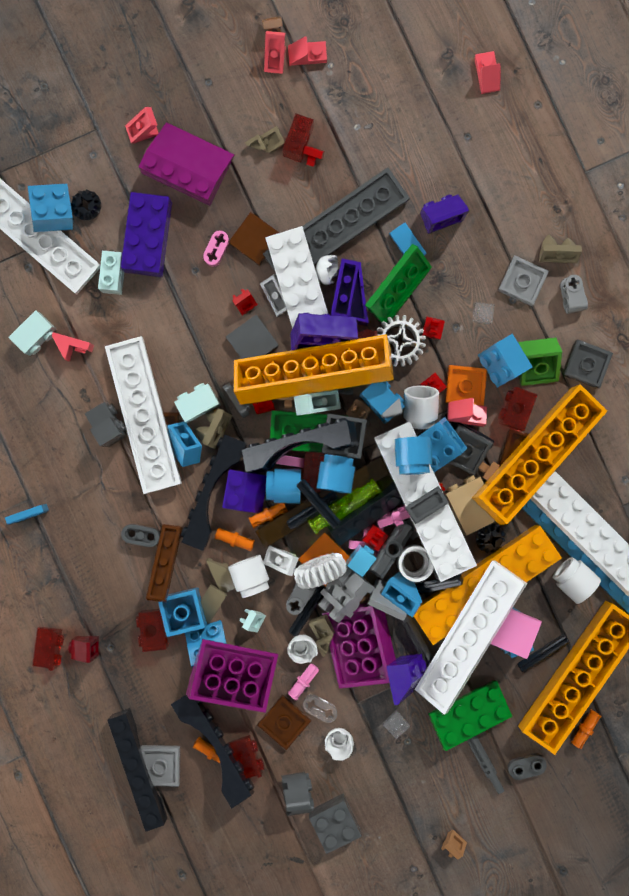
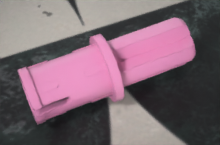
[287,663,319,700]

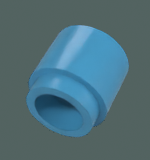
[395,437,432,475]
[316,454,355,494]
[266,468,301,504]

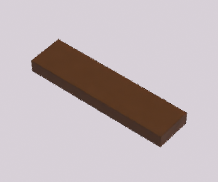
[146,524,183,603]

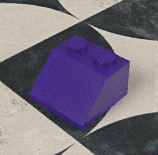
[420,194,469,234]
[222,470,267,513]
[386,654,426,705]

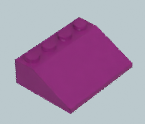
[138,122,235,206]
[322,603,396,689]
[186,639,278,713]

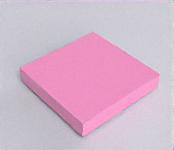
[491,609,542,659]

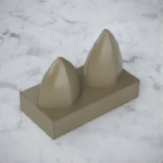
[539,235,582,263]
[195,408,233,449]

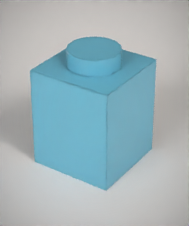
[346,544,377,577]

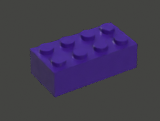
[121,192,172,278]

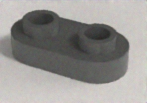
[223,383,251,418]
[121,524,160,547]
[507,753,547,780]

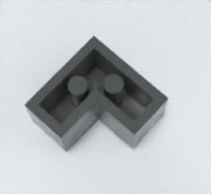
[85,402,128,447]

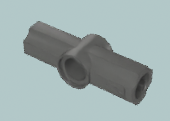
[369,522,414,579]

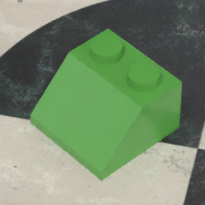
[518,337,562,386]

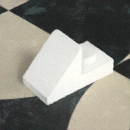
[263,545,299,576]

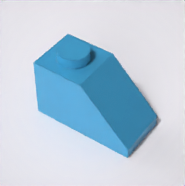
[167,421,202,467]
[381,572,422,618]

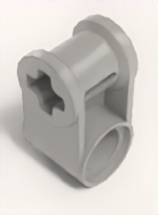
[560,275,588,314]
[286,583,316,615]

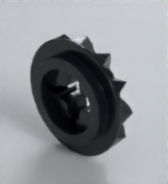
[70,189,101,220]
[476,524,506,553]

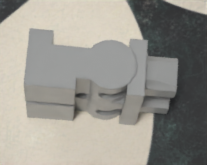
[318,565,375,623]

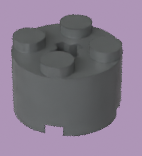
[281,772,314,816]

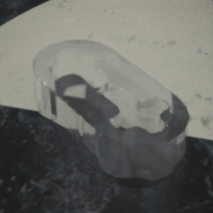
[303,694,337,723]

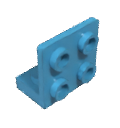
[418,417,467,472]
[185,620,227,668]

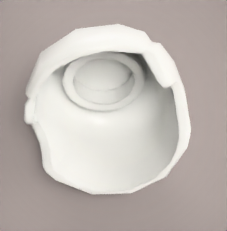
[316,255,338,285]
[287,635,318,664]
[325,728,354,761]

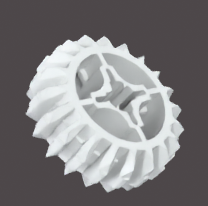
[375,315,426,367]
[294,553,347,589]

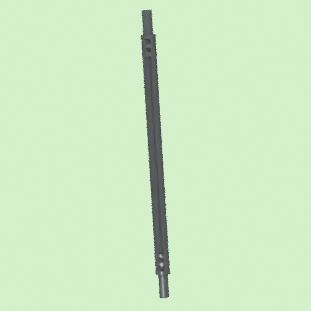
[400,614,505,794]

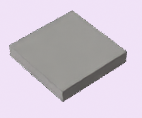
[498,255,549,306]
[368,578,407,621]
[141,745,180,786]

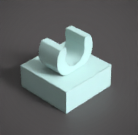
[240,609,266,633]

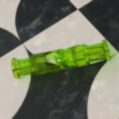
[307,478,381,535]

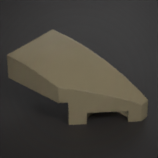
[245,126,287,154]
[206,558,235,593]
[201,584,227,624]
[308,614,335,657]

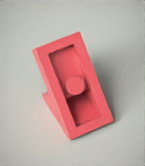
[264,31,286,74]
[288,36,327,66]
[474,51,501,94]
[125,107,158,144]
[52,332,94,361]
[447,398,487,427]

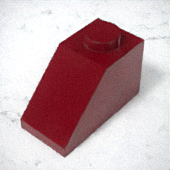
[68,636,99,663]

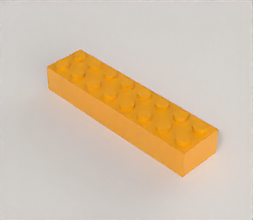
[234,334,394,405]
[472,384,607,525]
[414,525,562,645]
[518,600,629,755]

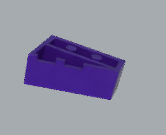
[331,259,369,326]
[290,313,358,350]

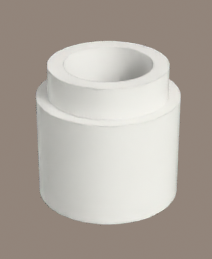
[403,386,439,429]
[397,544,434,582]
[228,555,269,598]
[553,557,601,604]

